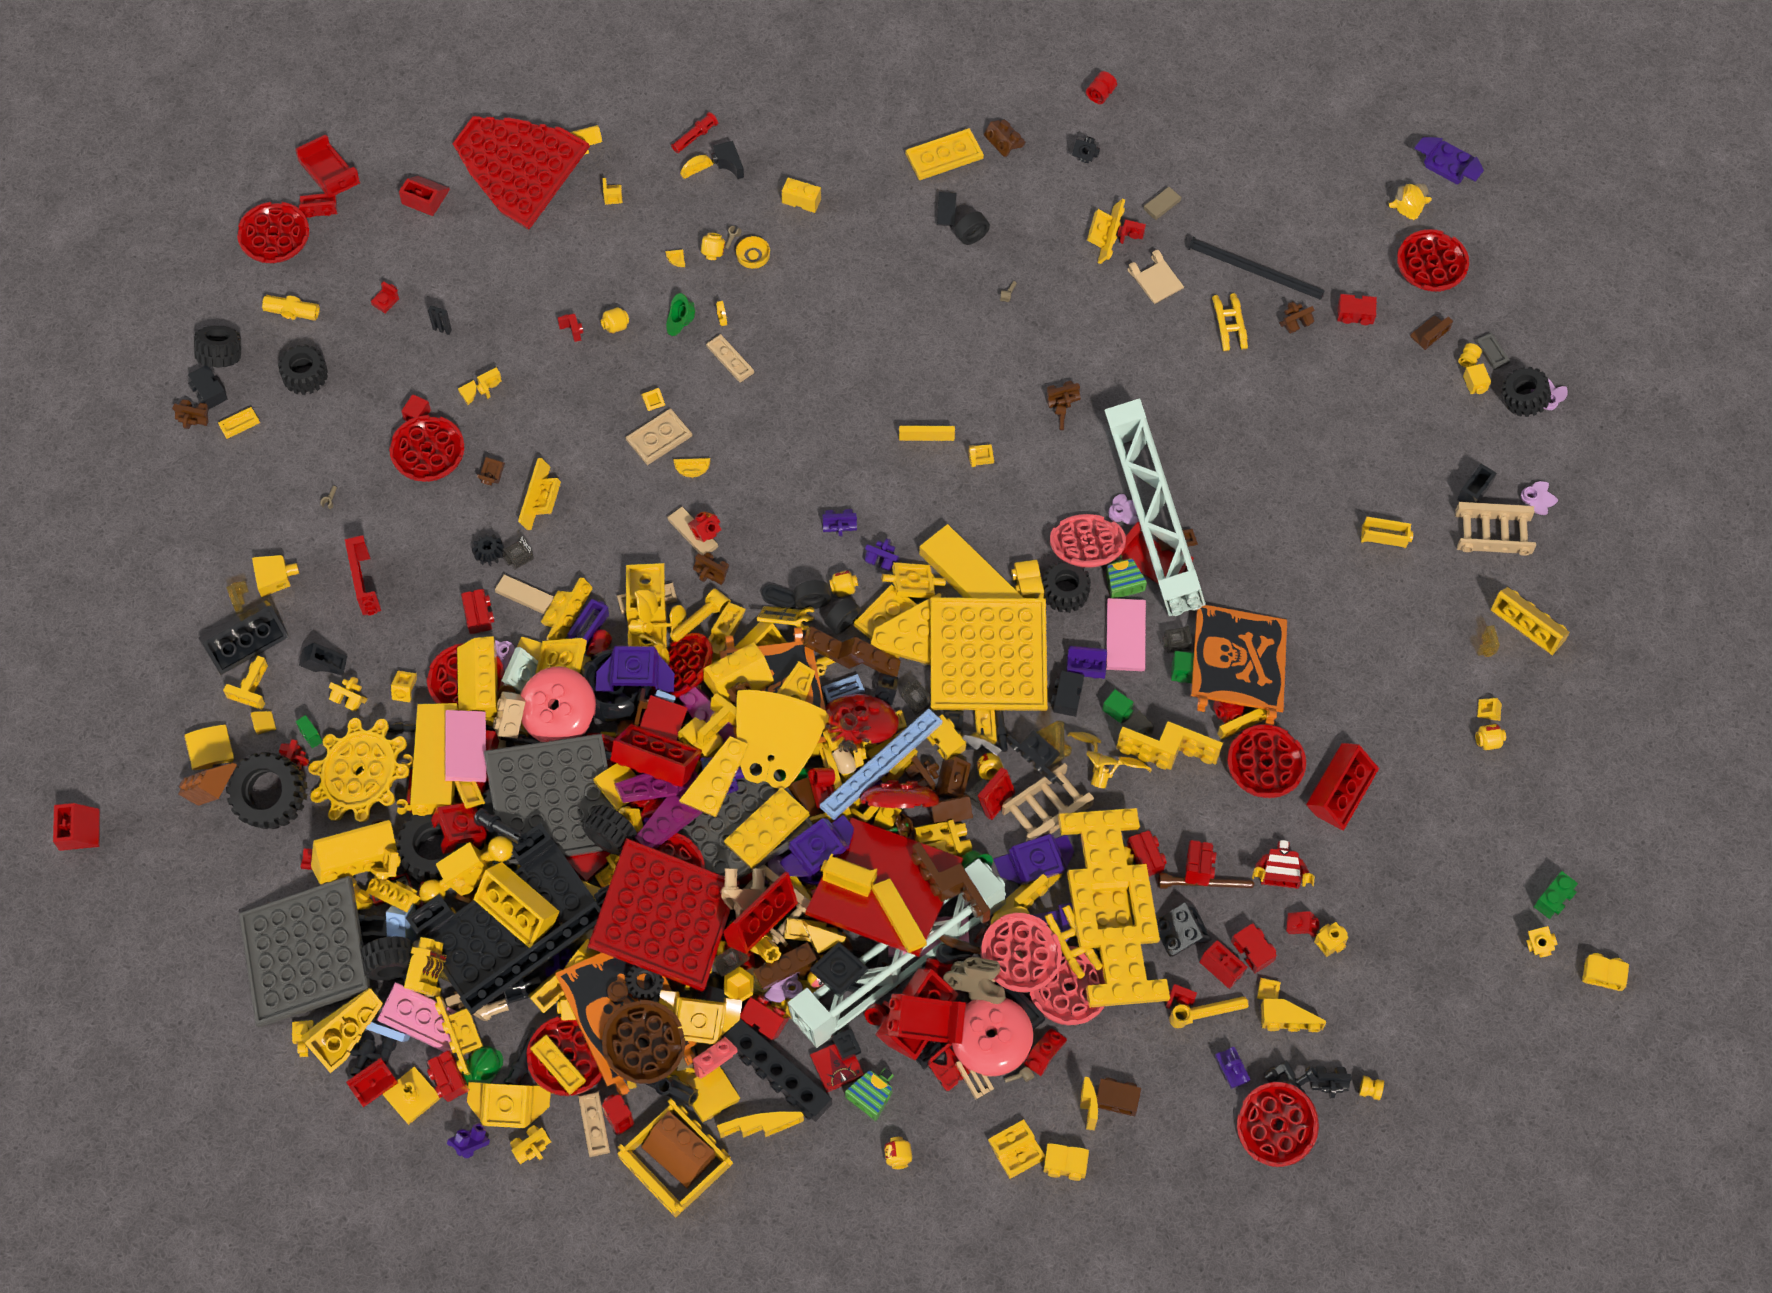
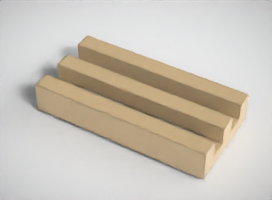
[955,1061,994,1100]

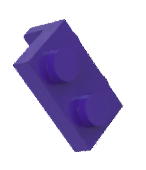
[1067,646,1107,679]

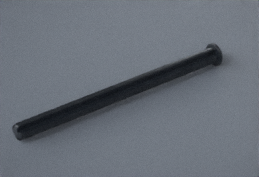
[1188,237,1325,299]

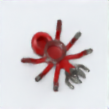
[826,706,871,753]

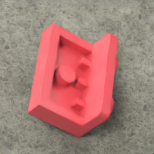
[693,1037,738,1079]

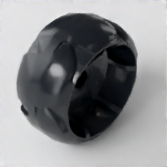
[580,649,653,723]

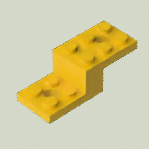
[626,563,667,649]
[1117,721,1223,770]

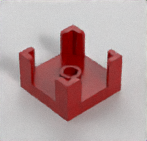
[431,803,487,854]

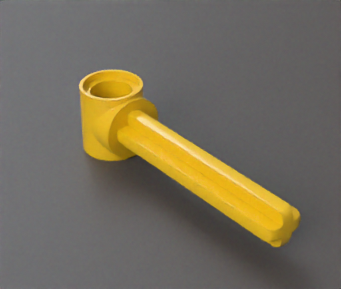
[670,588,731,642]
[1169,997,1248,1028]

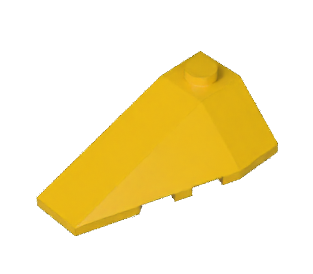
[301,988,383,1073]

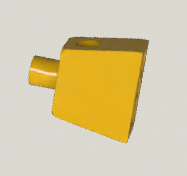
[252,555,300,597]

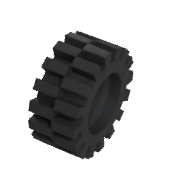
[625,966,664,1001]

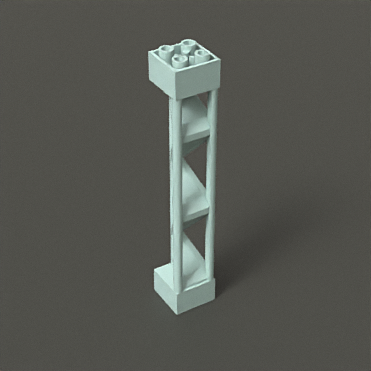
[1105,398,1205,616]
[788,859,1006,1048]

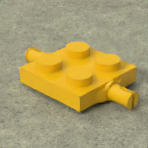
[881,562,946,598]

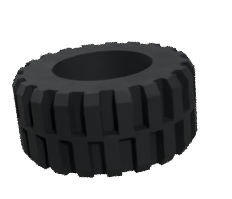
[226,752,308,829]
[396,814,474,885]

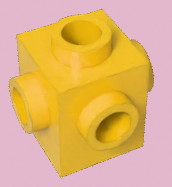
[1314,922,1349,957]
[1526,926,1558,958]

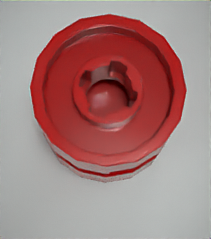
[1086,71,1117,105]

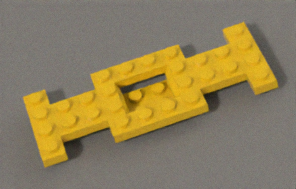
[1058,808,1170,1008]

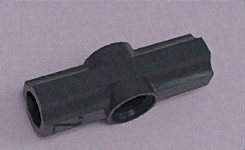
[646,1074,698,1107]

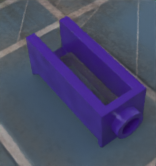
[568,599,609,652]

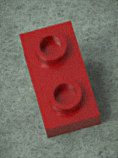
[808,767,835,808]

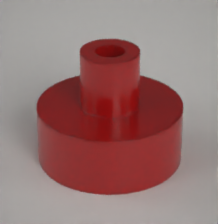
[865,1004,887,1026]

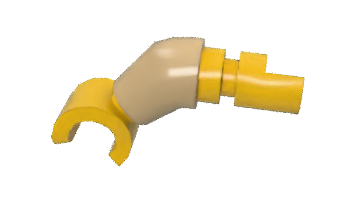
[823,726,856,784]

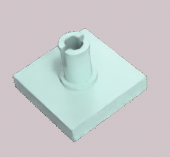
[501,647,538,694]

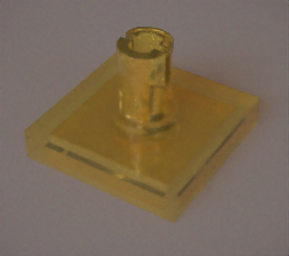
[1034,721,1071,770]

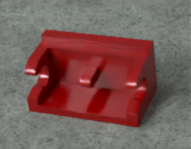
[1199,940,1248,989]
[346,1058,398,1107]

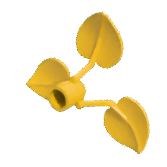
[629,590,687,666]
[1067,732,1152,788]

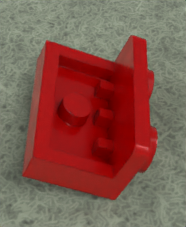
[299,194,337,218]

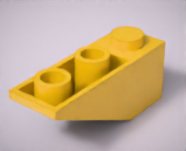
[1261,999,1326,1032]

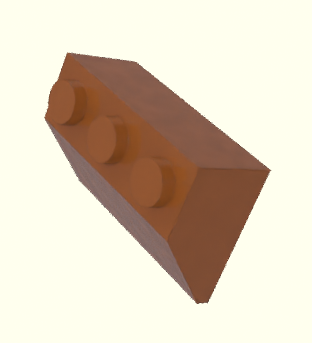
[178,763,237,806]
[641,1111,716,1189]

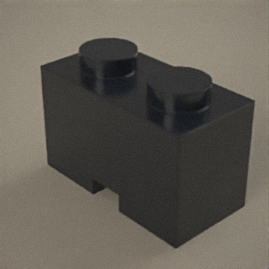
[188,366,228,410]
[1457,463,1497,503]
[1051,671,1084,717]
[358,914,387,943]

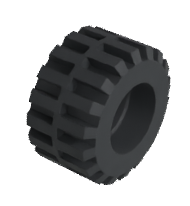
[194,325,241,368]
[278,344,328,395]
[1502,367,1551,417]
[1043,561,1091,613]
[582,805,637,856]
[361,936,414,980]

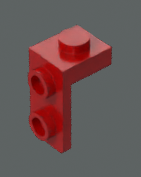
[1024,1028,1067,1076]

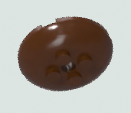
[602,1000,685,1084]

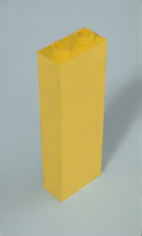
[919,524,1023,598]
[410,703,458,816]

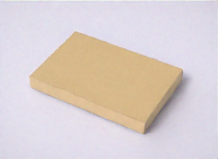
[626,408,692,465]

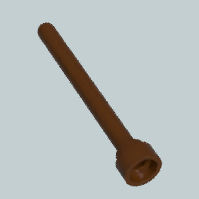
[1158,873,1255,889]

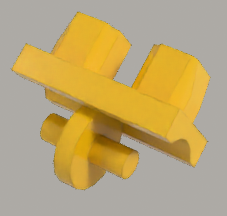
[329,677,368,711]
[510,1125,551,1165]

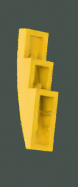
[708,602,745,664]
[717,1112,804,1138]

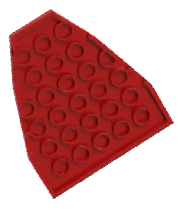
[453,116,590,230]

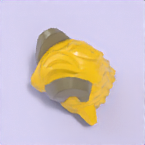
[1389,184,1432,220]

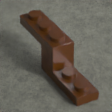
[803,626,901,677]
[911,842,990,924]
[753,932,853,990]

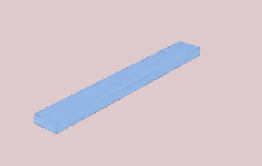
[820,708,943,820]

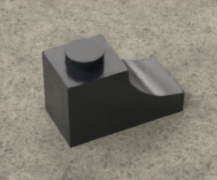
[711,140,744,179]
[299,642,348,675]

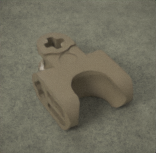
[943,957,1006,1004]

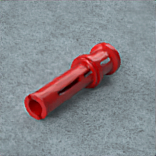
[671,112,719,154]

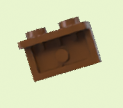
[984,119,1026,157]

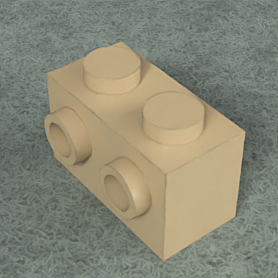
[493,692,526,738]

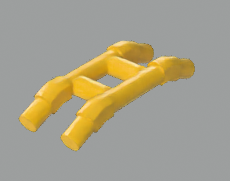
[1212,293,1248,351]
[1044,905,1103,979]

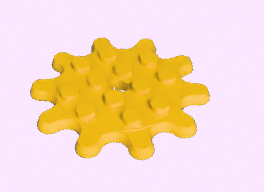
[308,718,409,822]

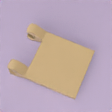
[1128,250,1184,304]

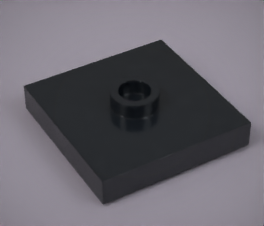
[810,942,868,998]

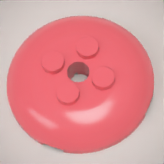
[1050,514,1126,568]
[520,667,596,742]
[981,913,1062,992]
[1030,946,1105,1025]
[952,998,1033,1076]

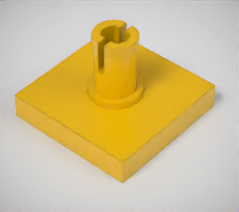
[382,1066,440,1125]

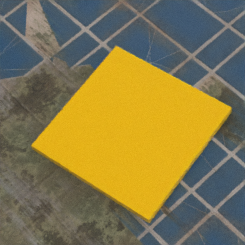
[931,597,1048,711]

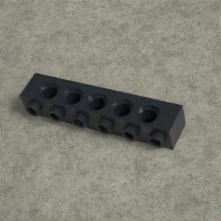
[724,1019,832,1122]

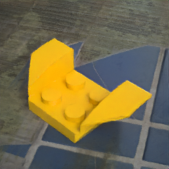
[659,990,742,1044]
[467,1082,551,1128]

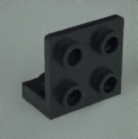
[1156,902,1212,957]

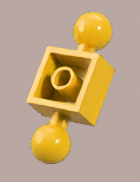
[419,836,513,904]

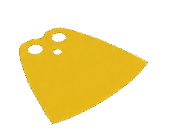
[736,690,829,789]

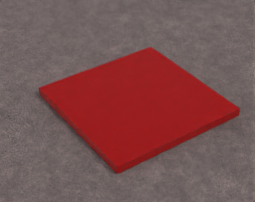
[805,818,963,957]
[588,838,739,991]

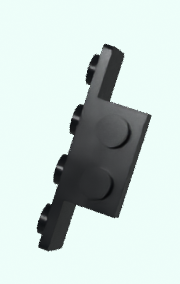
[1007,730,1064,786]

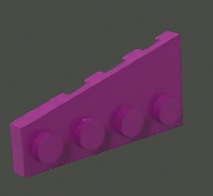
[679,687,735,744]
[615,769,698,803]
[635,794,703,849]

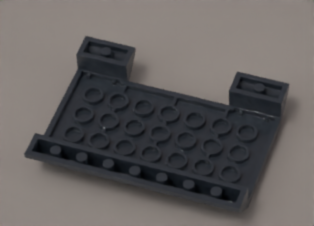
[406,823,601,1015]

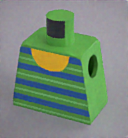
[1106,555,1147,599]
[845,1068,894,1121]

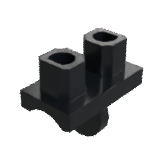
[505,973,541,1004]
[1311,1066,1352,1099]

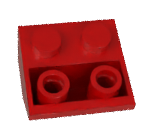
[399,176,450,216]
[53,803,100,851]

